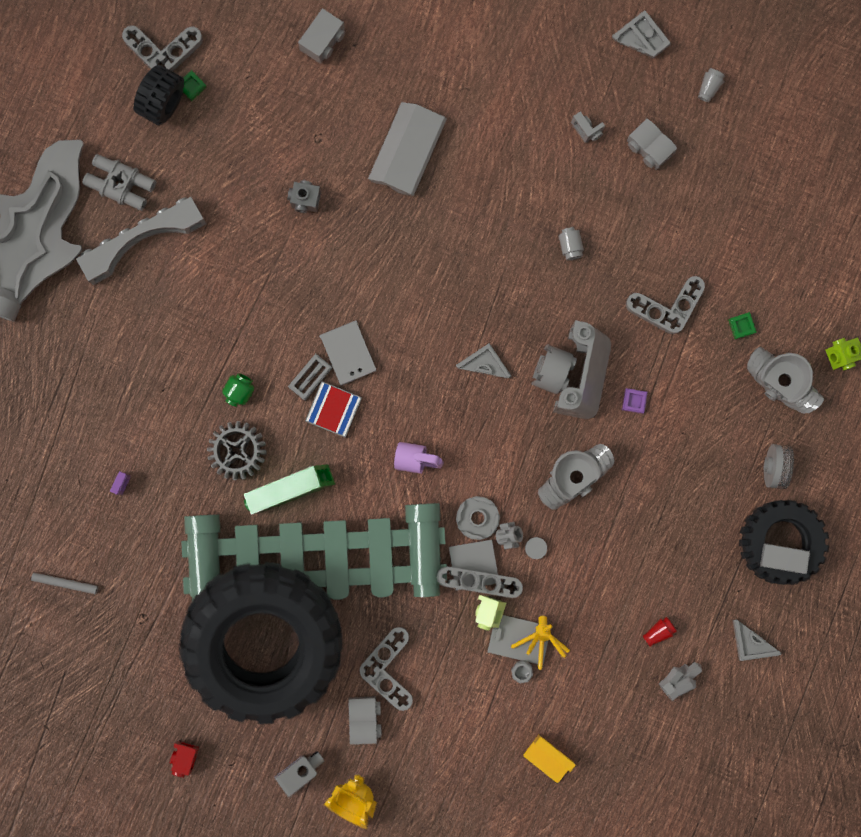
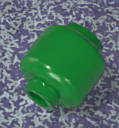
[222,373,255,407]

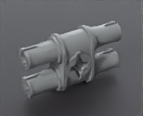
[82,154,156,211]

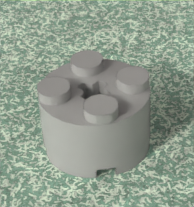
[532,344,577,394]

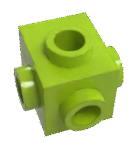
[825,338,861,371]

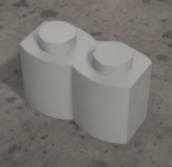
[627,119,677,170]
[349,696,381,745]

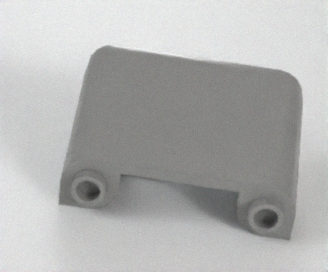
[553,320,611,419]

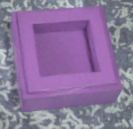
[622,388,647,414]
[110,471,131,495]

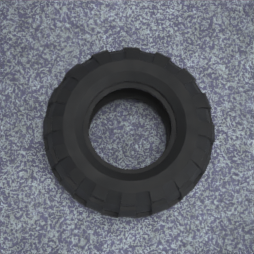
[179,562,343,725]

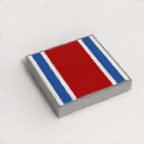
[305,381,362,438]

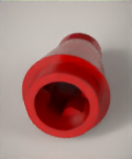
[643,617,677,647]

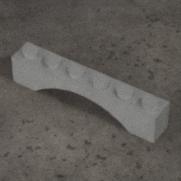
[76,197,206,285]

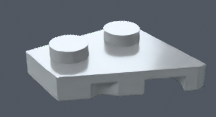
[612,10,671,58]

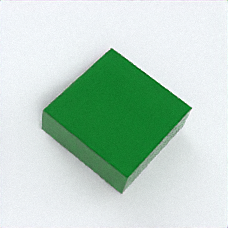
[183,70,207,102]
[728,312,757,340]

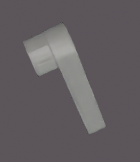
[437,567,523,598]

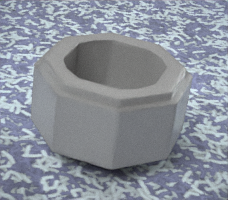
[511,660,533,683]

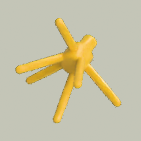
[511,616,570,670]

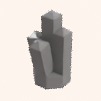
[659,662,702,702]

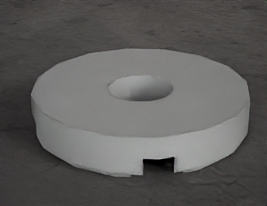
[456,496,500,540]

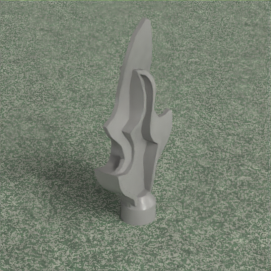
[0,140,84,322]

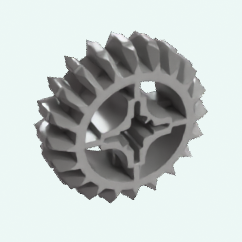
[207,421,267,481]

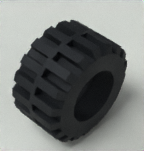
[133,65,184,126]

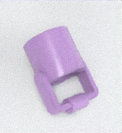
[394,442,444,474]

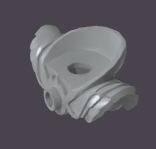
[747,347,824,414]
[538,444,614,510]

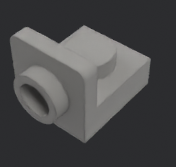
[571,112,605,143]

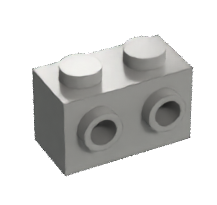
[298,8,345,64]

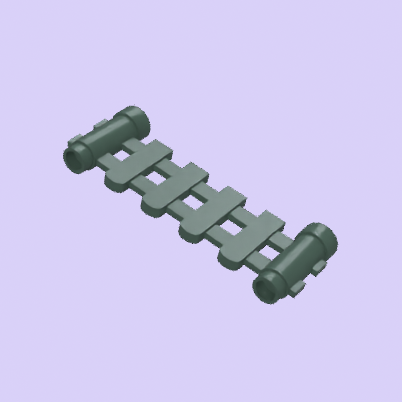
[181,503,447,600]

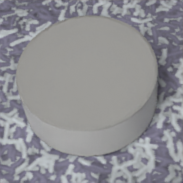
[525,537,547,559]

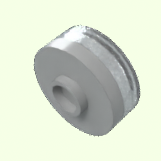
[764,444,794,490]

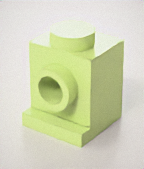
[475,595,506,631]

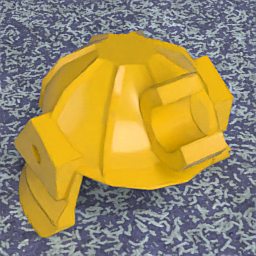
[324,774,377,829]

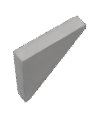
[456,344,511,379]
[733,619,781,661]

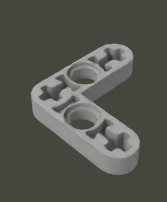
[122,26,203,72]
[626,276,705,334]
[360,627,413,711]

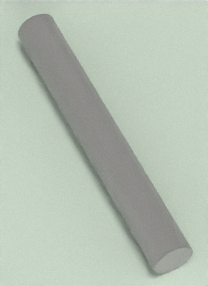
[31,572,98,594]

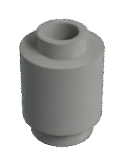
[559,227,584,261]

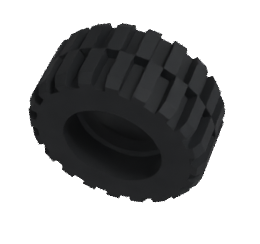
[739,500,830,585]

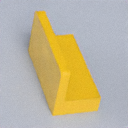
[523,734,576,783]

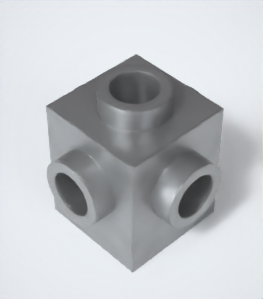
[287,180,321,213]

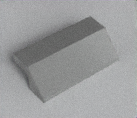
[368,102,447,196]

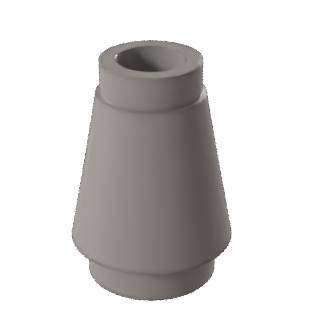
[698,68,725,103]

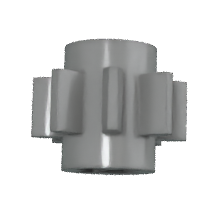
[496,522,523,550]

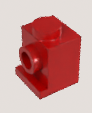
[170,740,199,778]

